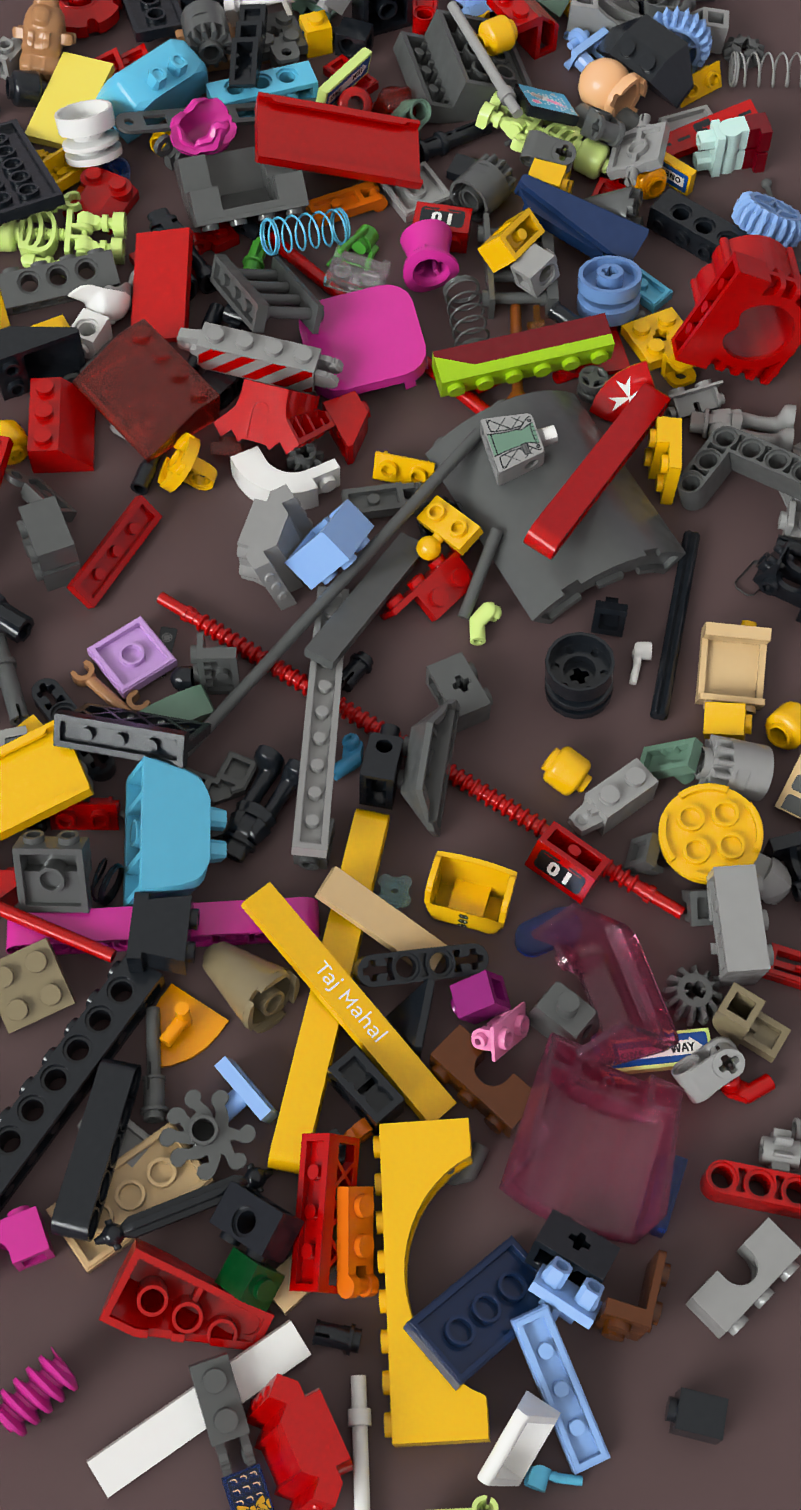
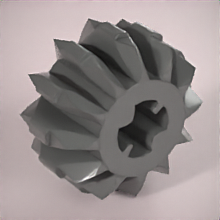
[661,965,723,1027]

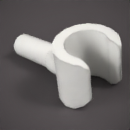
[629,642,652,685]

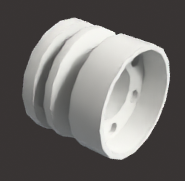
[54,99,123,168]

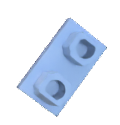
[563,27,609,73]
[528,1256,605,1330]

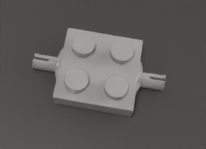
[606,113,670,187]

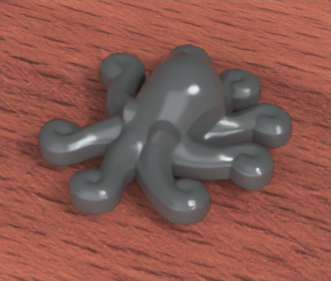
[159,1089,256,1181]

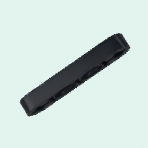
[31,678,116,782]
[353,943,489,987]

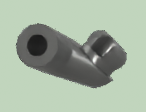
[446,1142,490,1186]

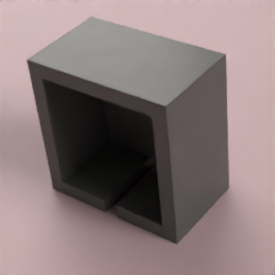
[16,495,81,592]

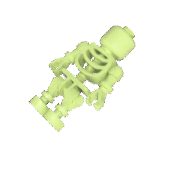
[475,91,610,179]
[0,191,128,279]

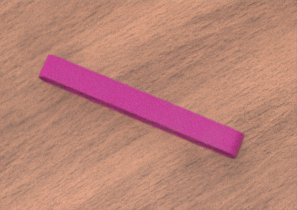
[6,897,320,955]

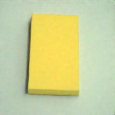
[25,51,115,149]

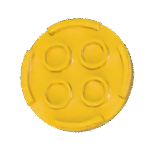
[658,783,764,885]

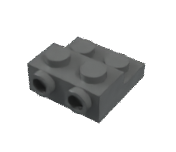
[12,830,92,913]

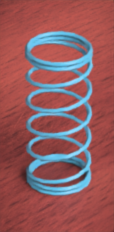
[260,207,351,256]

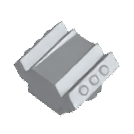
[237,484,313,611]

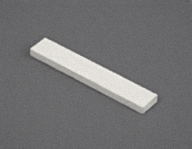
[87,1319,312,1498]

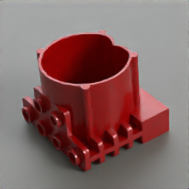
[671,235,801,385]

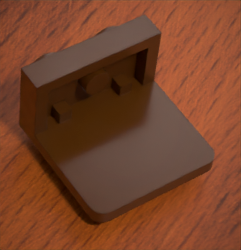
[593,1249,671,1342]

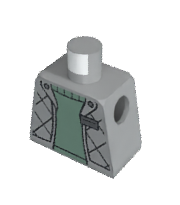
[480,413,558,486]

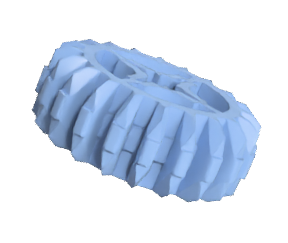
[652,6,713,73]
[731,191,801,248]

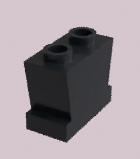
[126,892,200,976]

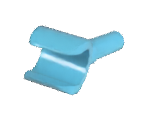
[524,1465,583,1493]

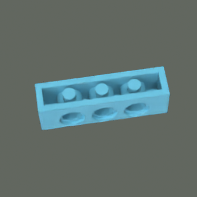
[205,60,318,118]

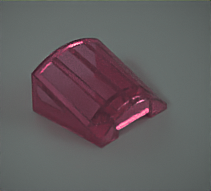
[499,1032,684,1244]

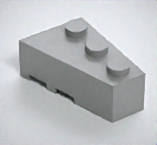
[706,864,774,987]

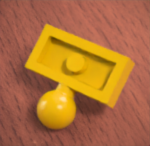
[416,495,484,561]

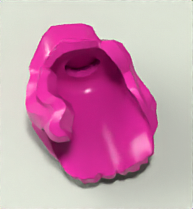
[170,97,238,157]

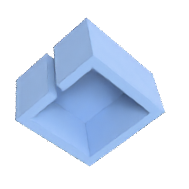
[284,499,374,590]

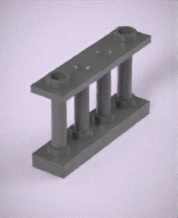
[477,213,559,319]
[210,254,324,334]

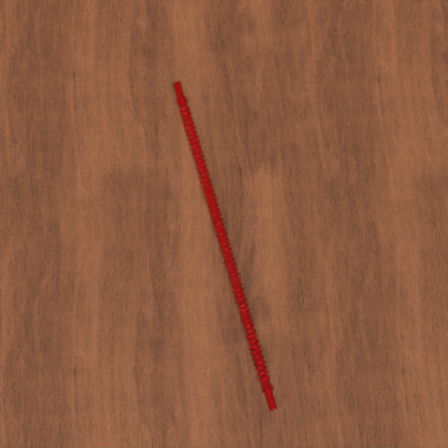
[157,592,686,920]

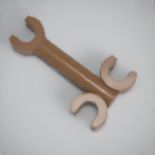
[70,660,151,711]

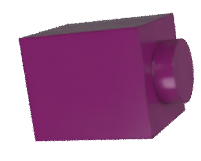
[450,970,512,1025]

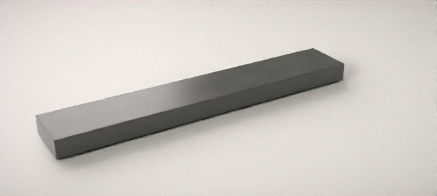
[304,532,422,670]

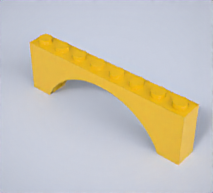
[373,1118,491,1447]

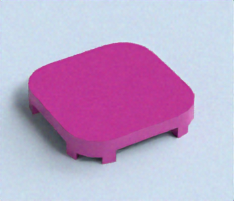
[299,285,428,399]

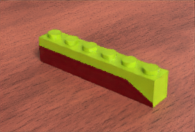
[431,313,615,397]

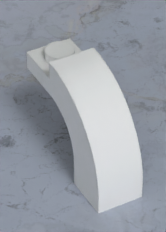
[230,446,340,510]

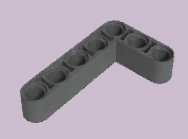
[677,426,801,511]

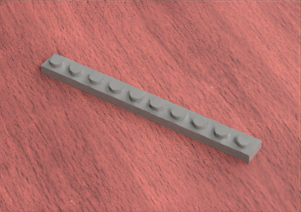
[291,586,349,858]

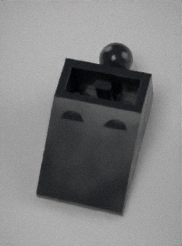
[0,326,86,401]

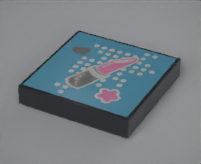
[514,83,580,126]

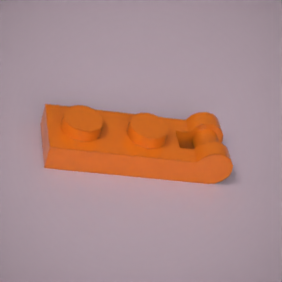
[306,181,388,228]
[337,1186,380,1299]

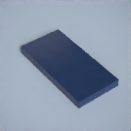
[403,1235,541,1391]

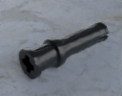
[419,121,493,163]

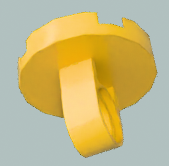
[157,432,217,493]

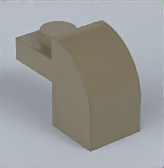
[712,982,791,1063]

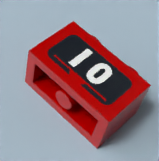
[412,201,473,254]
[524,821,611,904]

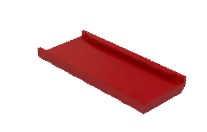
[255,92,423,190]

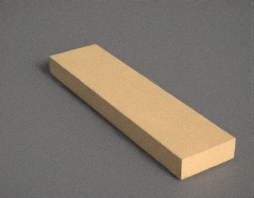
[314,866,448,971]

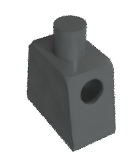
[527,981,599,1062]

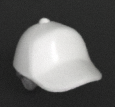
[68,270,134,325]

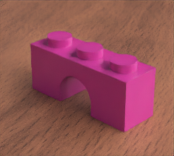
[0,1205,56,1272]

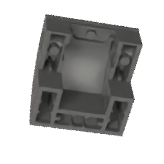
[173,146,309,232]

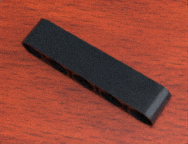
[51,1058,142,1242]

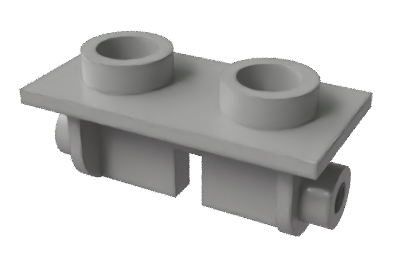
[666,379,725,419]

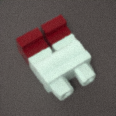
[692,112,773,178]

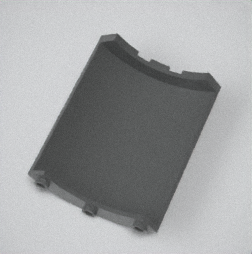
[425,390,686,624]

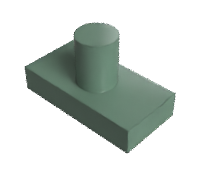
[640,737,703,785]

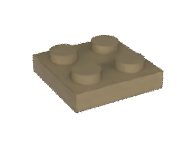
[0,938,77,1034]

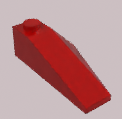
[99,1238,275,1350]

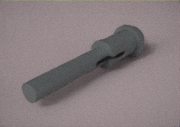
[140,1006,169,1124]

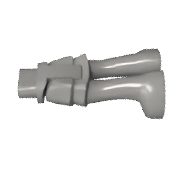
[689,404,796,452]

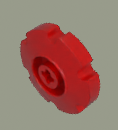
[59,0,123,38]

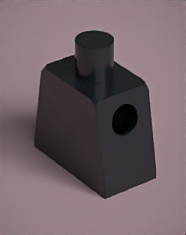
[359,723,404,810]

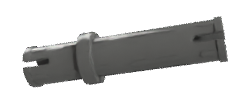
[0,633,30,726]

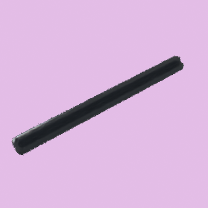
[650,530,700,721]

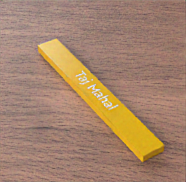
[241,882,457,1121]

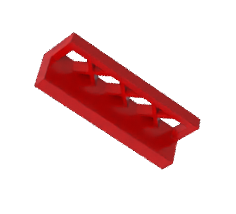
[289,1133,360,1294]

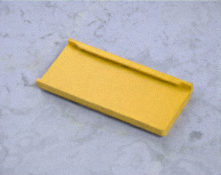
[0,720,94,841]

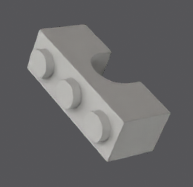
[685,1217,801,1339]

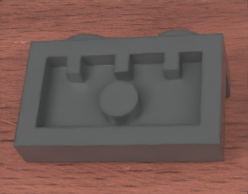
[190,632,240,695]

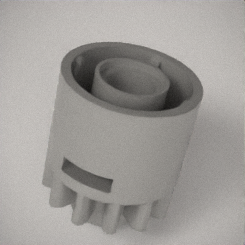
[694,734,774,802]

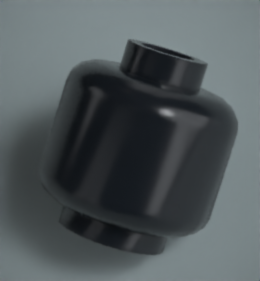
[6,70,47,107]

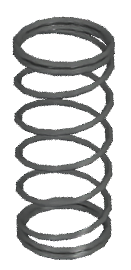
[443,275,490,347]

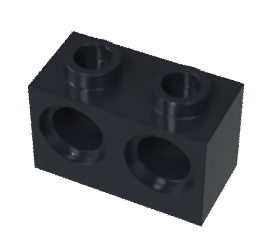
[328,1045,405,1136]

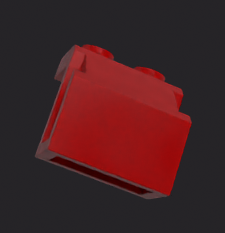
[486,0,559,60]

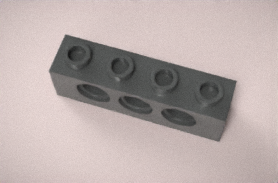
[0,248,120,316]

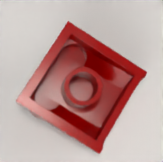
[62,166,140,235]

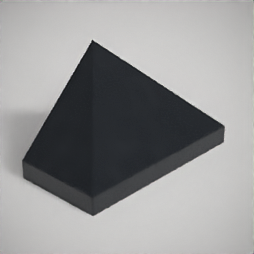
[386,978,435,1059]

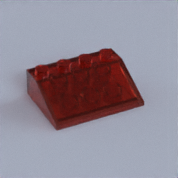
[73,319,220,462]

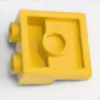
[643,416,682,505]

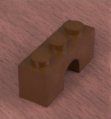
[429,1024,541,1138]

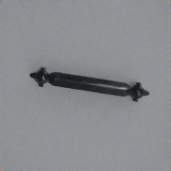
[94,1163,273,1251]

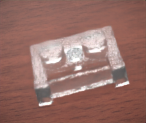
[323,245,392,293]

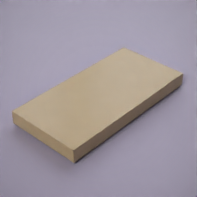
[46,1123,214,1274]

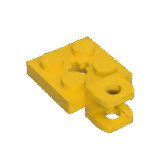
[620,307,696,388]

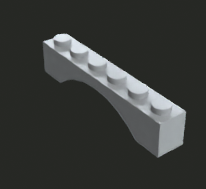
[566,0,729,54]

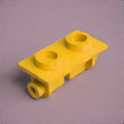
[680,60,722,108]
[372,451,436,484]

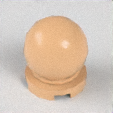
[578,57,648,117]

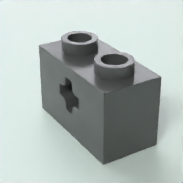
[426,652,493,733]

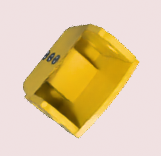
[424,851,518,934]

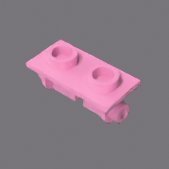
[471,1002,530,1062]

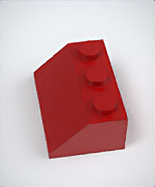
[27,377,96,473]

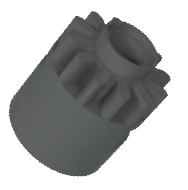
[181,0,232,68]
[450,153,517,222]

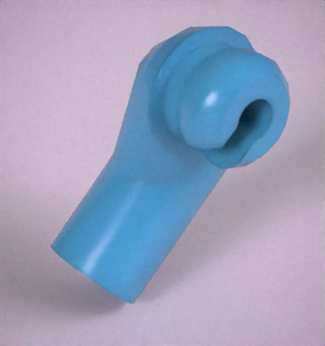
[333,733,364,781]

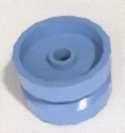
[577,255,642,327]

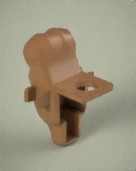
[12,0,76,82]

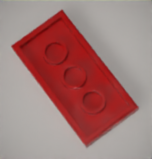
[130,227,194,346]

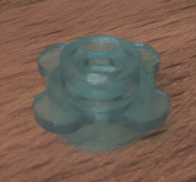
[378,874,412,908]

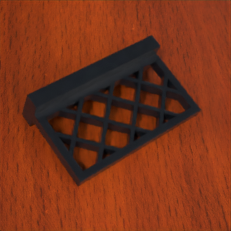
[53,703,211,768]

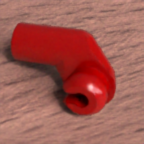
[720,1073,775,1104]

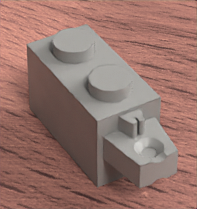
[568,758,659,837]

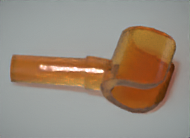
[527,305,545,330]

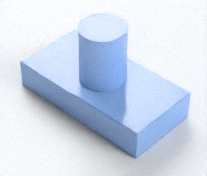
[214,1056,279,1124]

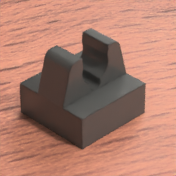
[624,832,664,876]

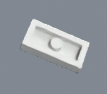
[477,1390,561,1486]

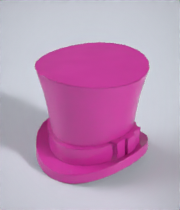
[400,219,459,292]

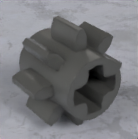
[286,442,324,472]

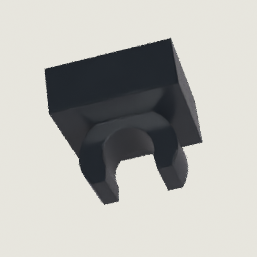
[591,596,628,637]

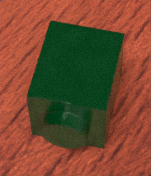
[215,1246,285,1312]

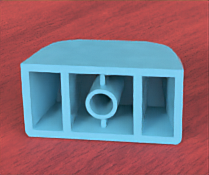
[96,38,209,144]
[123,756,227,907]

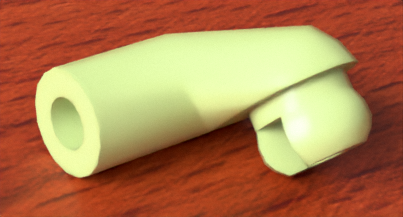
[469,602,502,646]

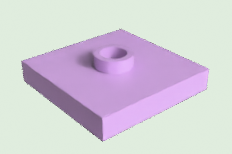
[87,616,178,699]

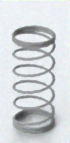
[728,51,801,88]

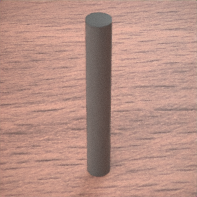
[458,528,503,620]

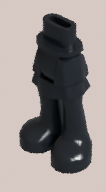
[147,207,217,301]
[223,745,300,863]

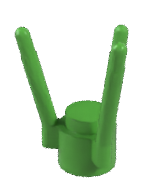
[327,224,379,287]

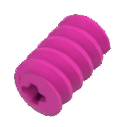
[0,1346,79,1437]

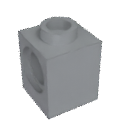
[510,243,560,298]

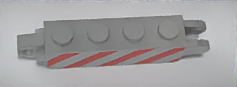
[177,322,344,393]

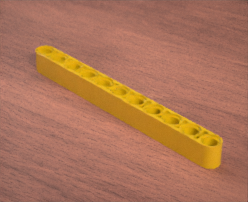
[268,808,390,1175]

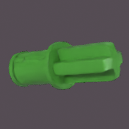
[242,237,269,269]

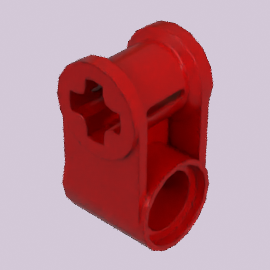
[412,0,438,35]

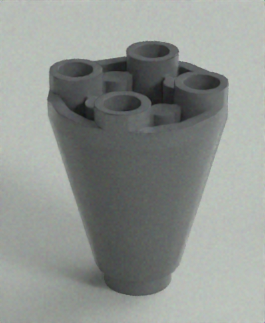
[582,186,644,226]

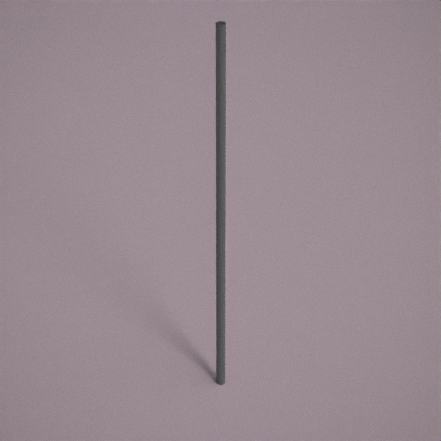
[118,428,482,821]

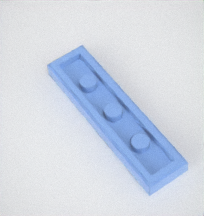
[510,1304,611,1475]

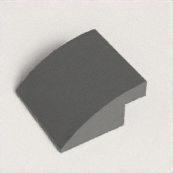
[393,9,533,123]

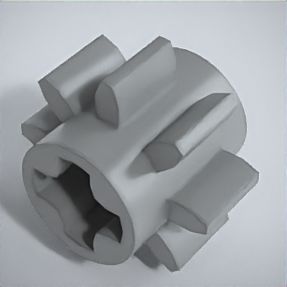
[758,1128,801,1173]

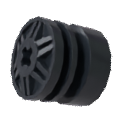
[545,632,615,719]

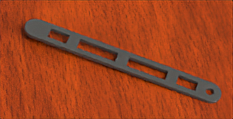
[115,98,336,134]

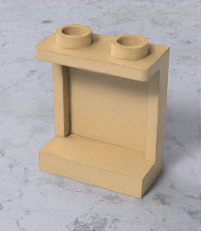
[695,622,772,714]

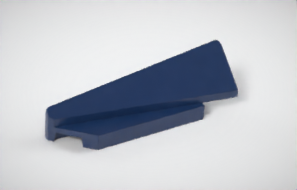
[514,174,649,261]

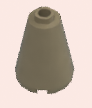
[202,941,300,1033]

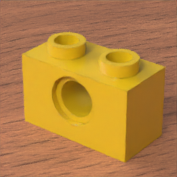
[477,208,545,273]

